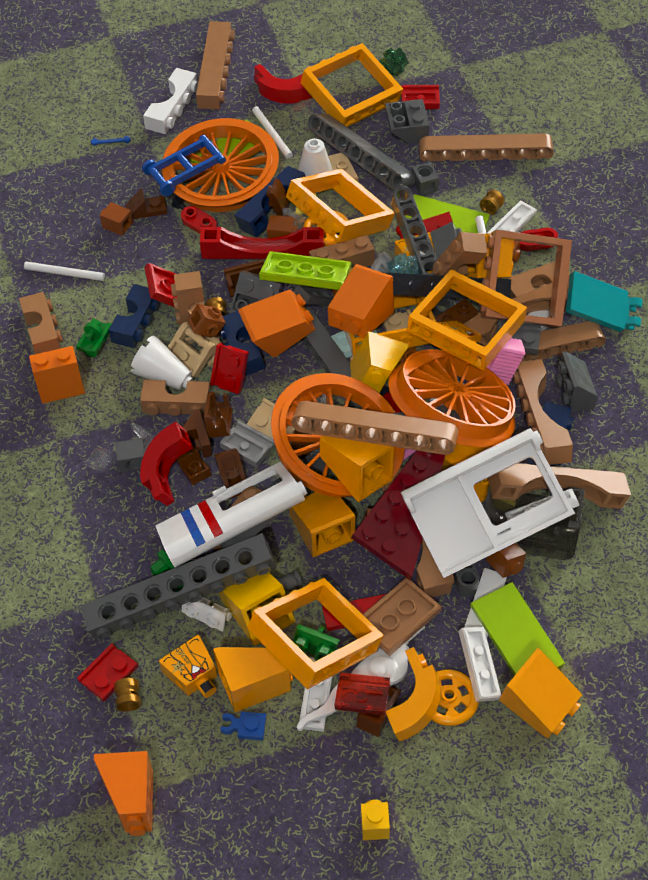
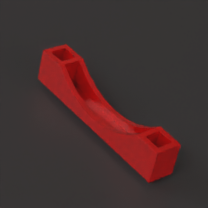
[200,227,324,259]

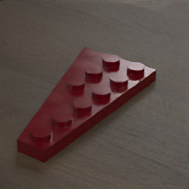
[351,450,445,580]

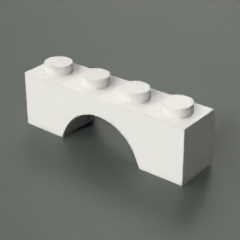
[143,68,198,134]

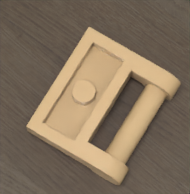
[168,322,216,377]

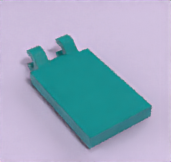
[566,271,643,332]

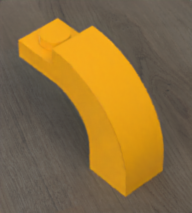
[386,647,441,741]

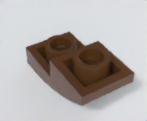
[266,178,289,216]
[175,443,212,485]

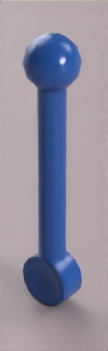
[91,136,131,146]

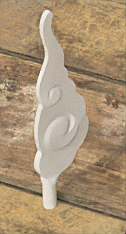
[297,626,425,731]

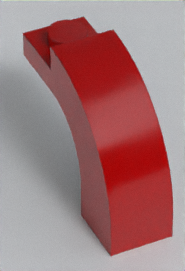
[254,64,313,104]
[140,421,193,506]

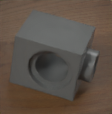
[412,162,439,196]
[115,438,148,472]

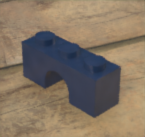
[109,284,160,349]
[220,311,266,376]

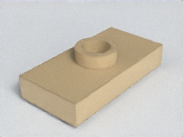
[328,153,358,182]

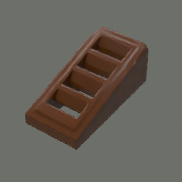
[356,686,401,737]

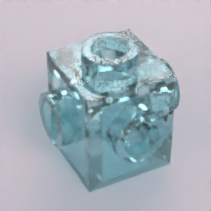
[387,253,420,274]

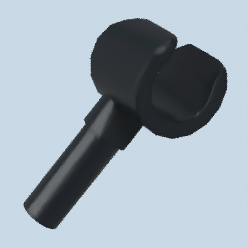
[172,194,193,215]

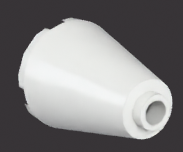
[298,139,333,193]
[130,336,193,391]

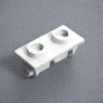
[181,597,232,632]

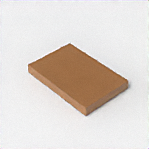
[363,578,442,656]

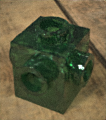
[378,47,409,76]

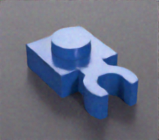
[220,712,266,741]

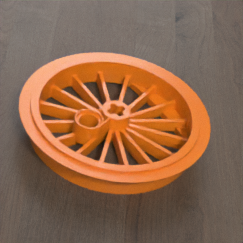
[162,118,279,212]
[388,349,516,447]
[271,373,405,497]

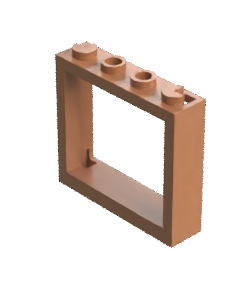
[479,229,572,328]

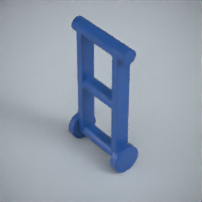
[142,135,226,196]

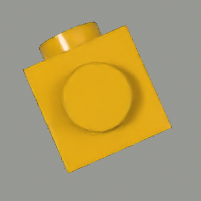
[361,800,390,840]

